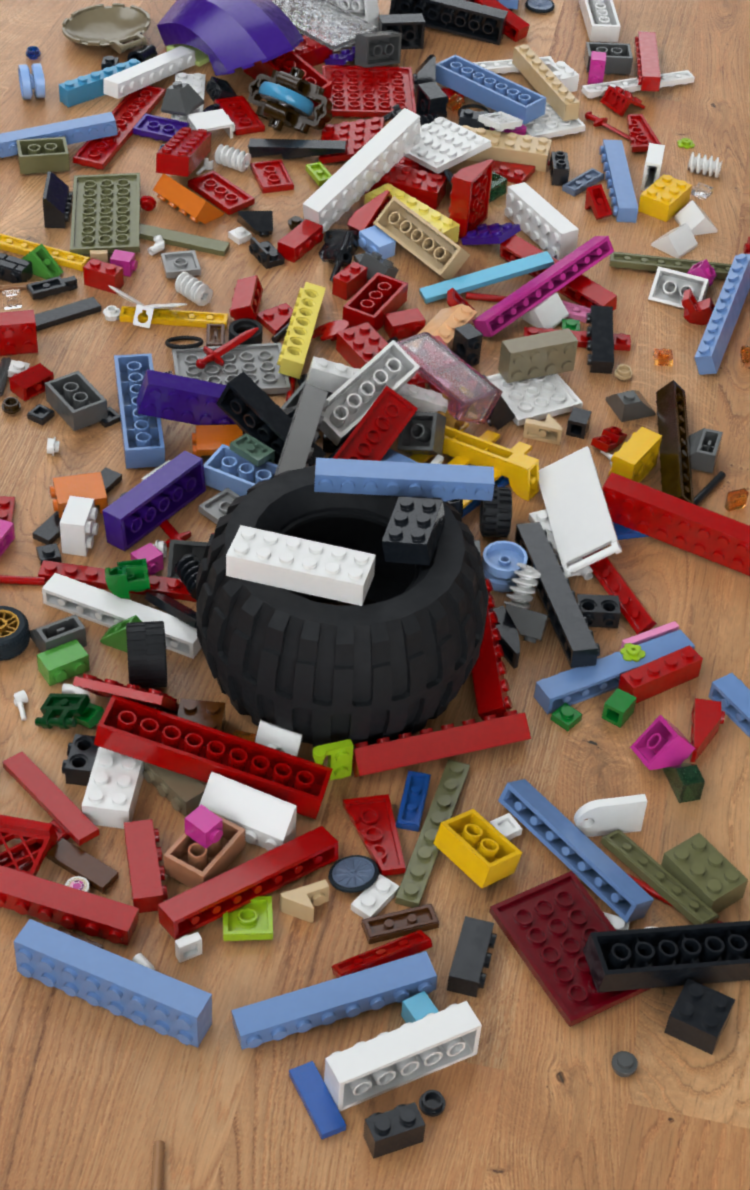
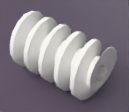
[215,144,251,172]
[687,152,723,178]
[175,272,213,306]
[504,563,541,609]

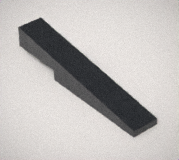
[248,138,347,160]

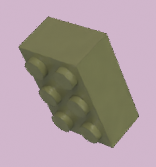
[16,137,70,175]
[661,833,748,913]

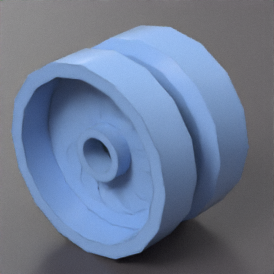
[18,63,45,100]
[482,541,528,592]

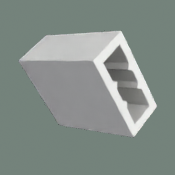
[641,143,665,191]

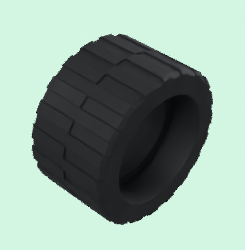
[126,621,167,689]

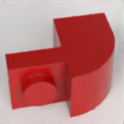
[681,289,715,325]

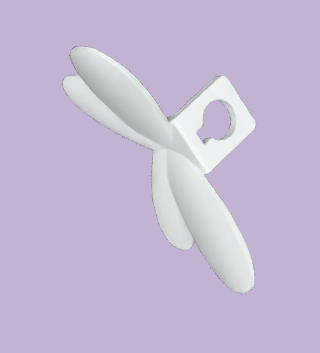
[108,285,187,328]

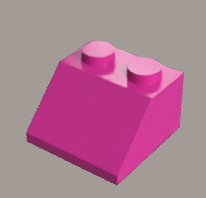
[630,715,695,770]

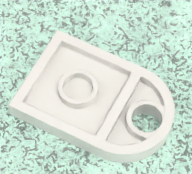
[574,794,647,837]

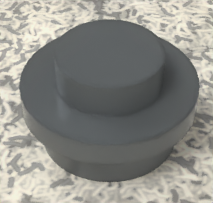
[611,1051,638,1077]

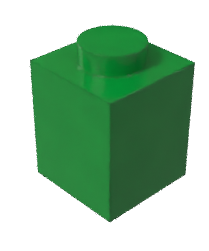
[602,688,637,728]

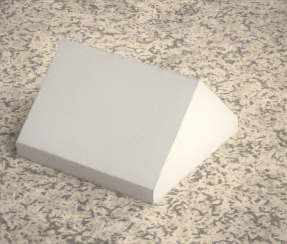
[674,200,718,235]
[651,223,698,259]
[520,293,569,329]

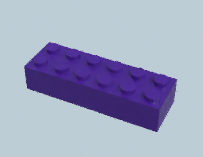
[137,369,245,434]
[102,451,206,551]

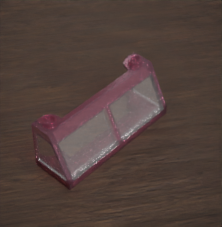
[396,332,503,424]

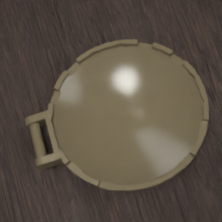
[62,3,151,54]

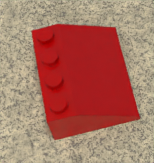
[448,159,494,239]

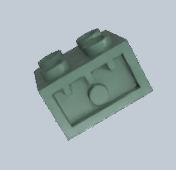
[230,433,275,467]

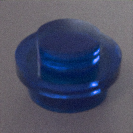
[26,46,41,59]

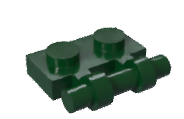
[35,693,90,729]

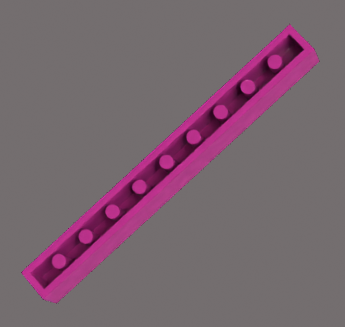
[472,236,614,337]

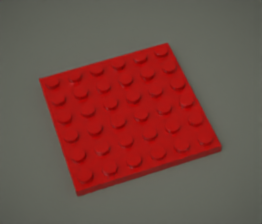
[322,65,417,118]

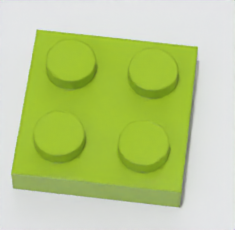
[223,896,273,941]

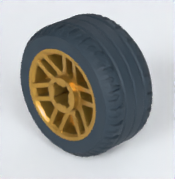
[0,606,30,661]

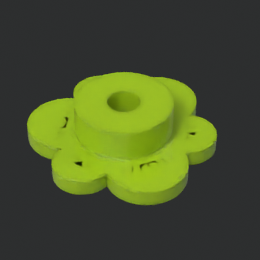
[677,138,695,149]
[620,643,646,662]

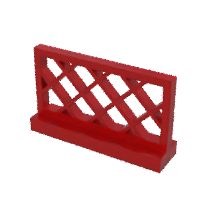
[0,814,58,876]

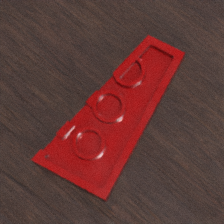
[627,114,661,152]

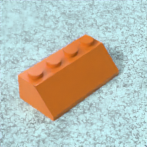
[153,174,224,224]

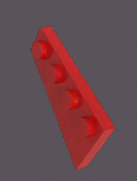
[343,794,406,876]

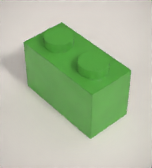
[37,639,90,686]

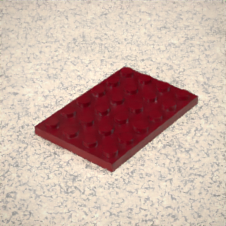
[489,871,651,1027]

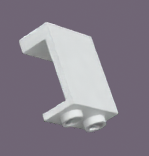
[187,109,235,138]

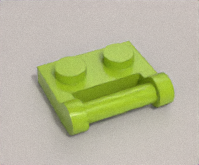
[312,739,353,781]

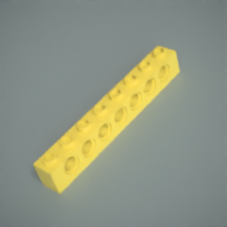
[277,282,326,379]

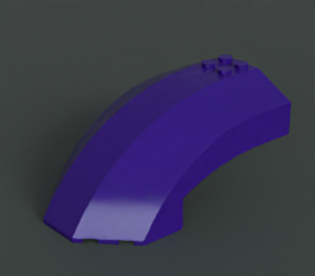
[157,0,304,76]

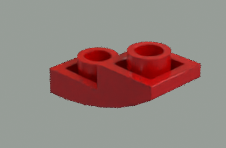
[591,426,627,453]

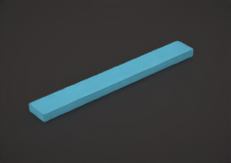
[419,251,554,304]

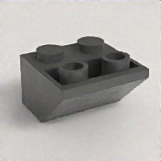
[689,428,723,473]
[29,614,87,653]

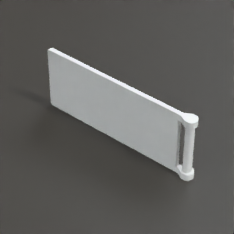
[538,446,622,578]

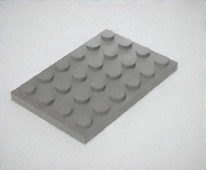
[172,343,291,394]

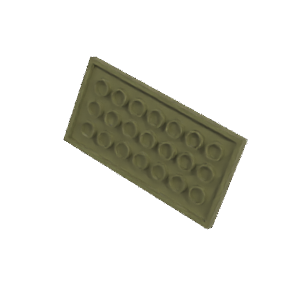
[70,173,140,255]

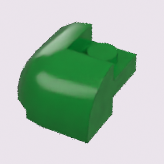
[105,558,150,599]

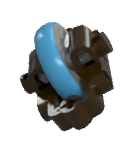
[248,66,333,134]

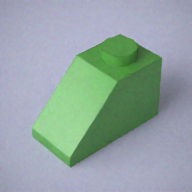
[22,244,63,280]
[100,615,142,652]

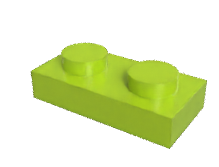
[306,162,332,186]

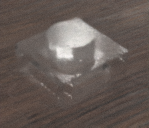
[691,182,714,200]
[2,289,22,310]

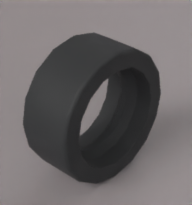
[229,318,263,345]

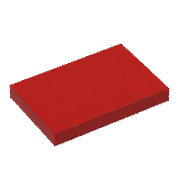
[250,159,294,193]

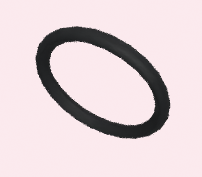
[458,104,490,117]
[165,336,204,349]

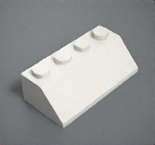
[199,772,297,851]

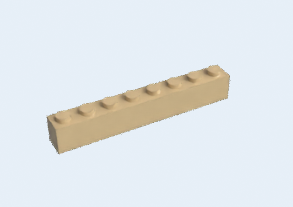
[512,44,580,121]

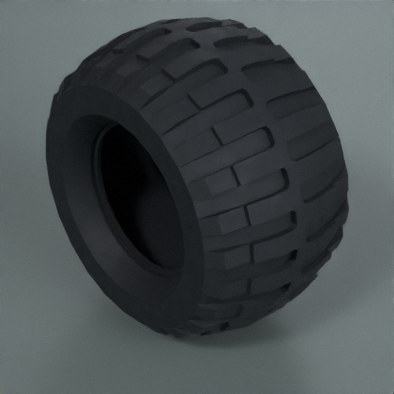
[196,465,489,749]

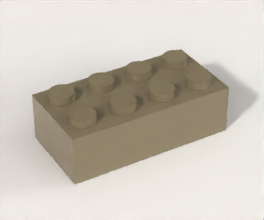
[498,328,578,383]

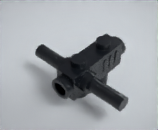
[322,231,352,282]

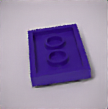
[133,113,189,142]
[461,223,521,245]

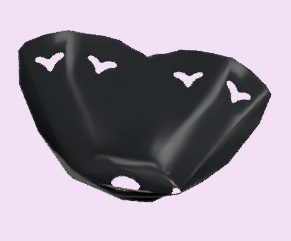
[319,229,358,262]

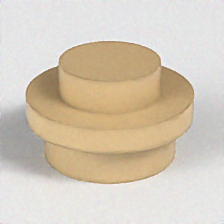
[614,364,633,381]

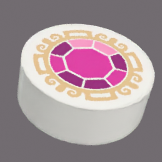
[65,876,90,893]

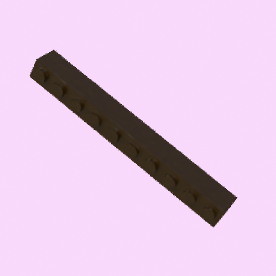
[656,380,694,504]

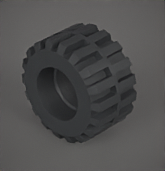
[480,487,512,538]

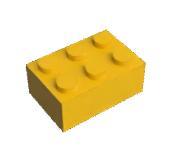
[638,174,692,222]
[608,427,662,483]
[433,809,522,889]

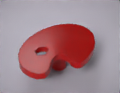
[312,320,350,341]

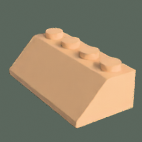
[410,304,477,350]

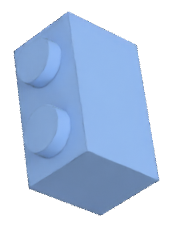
[358,225,396,259]

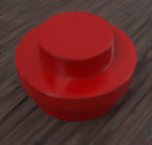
[140,196,157,211]

